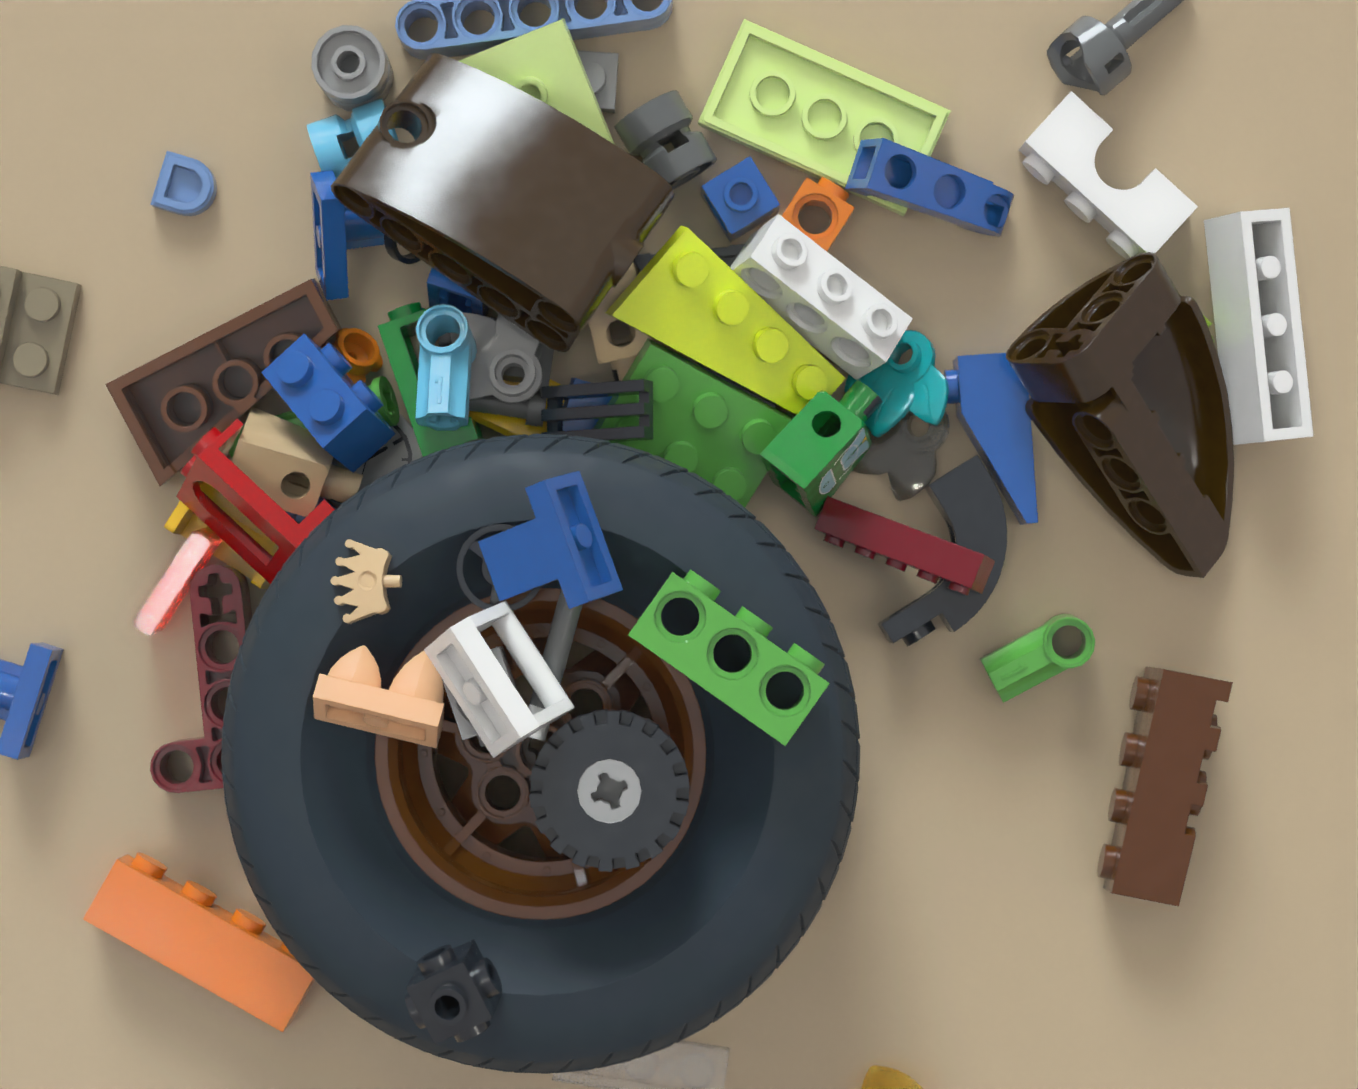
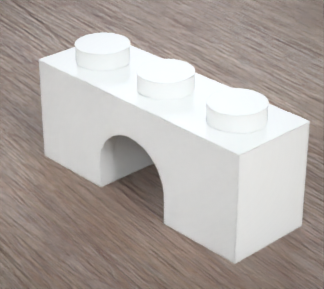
[1019,91,1198,260]

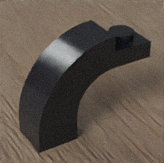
[878,455,1007,647]

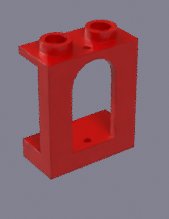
[176,418,335,584]

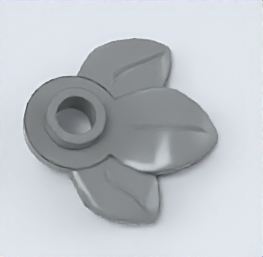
[450,312,543,404]

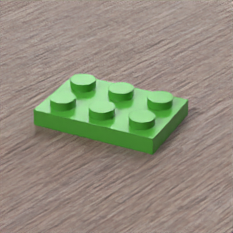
[593,338,793,507]

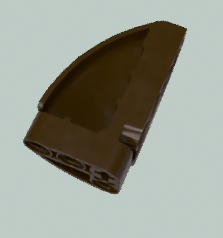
[1006,252,1234,578]

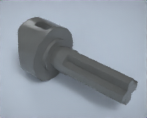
[1047,0,1184,96]

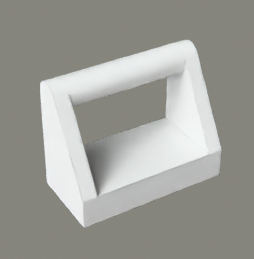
[424,601,575,758]

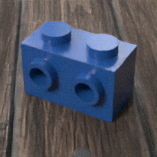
[261,334,396,473]

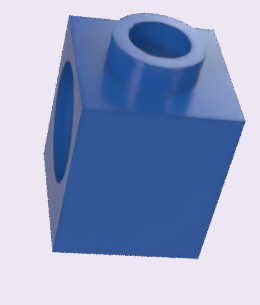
[701,156,780,243]

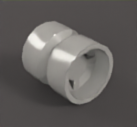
[311,25,393,112]

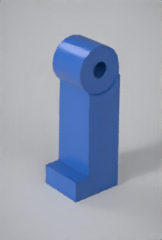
[845,138,1014,237]

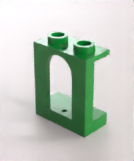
[378,302,484,457]

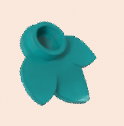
[844,330,949,437]

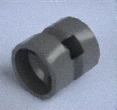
[614,90,717,190]

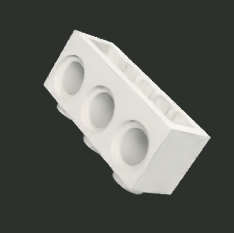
[730,214,913,380]

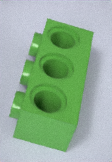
[628,569,830,746]

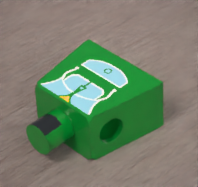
[760,380,882,517]

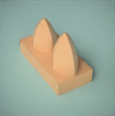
[313,645,444,748]

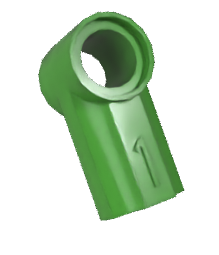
[980,614,1095,703]

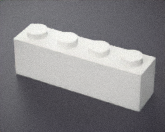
[1204,208,1313,445]

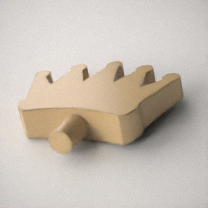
[330,539,402,624]

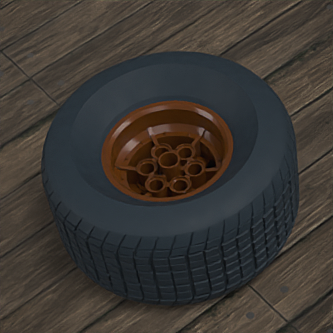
[221,434,860,1074]

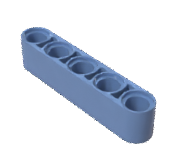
[395,0,673,60]

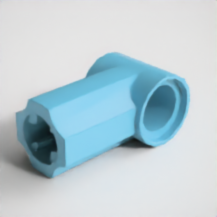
[415,304,477,431]

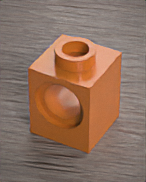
[782,177,855,252]

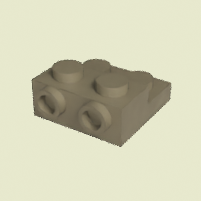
[0,266,82,395]

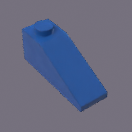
[944,353,1038,525]

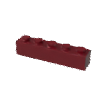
[814,496,995,596]

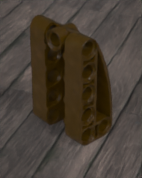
[331,53,674,352]

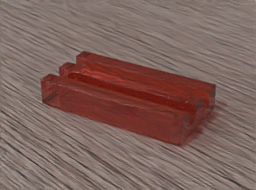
[133,527,223,637]

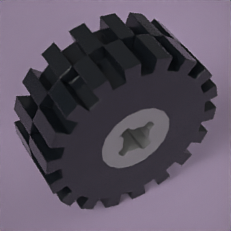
[529,709,690,872]

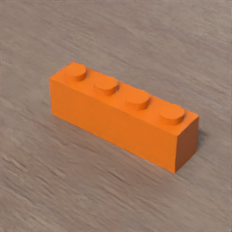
[83,852,315,1032]

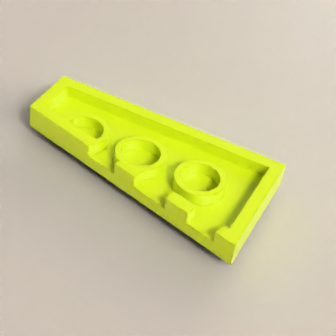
[605,226,846,415]

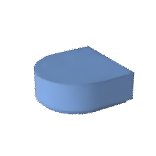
[150,151,217,216]

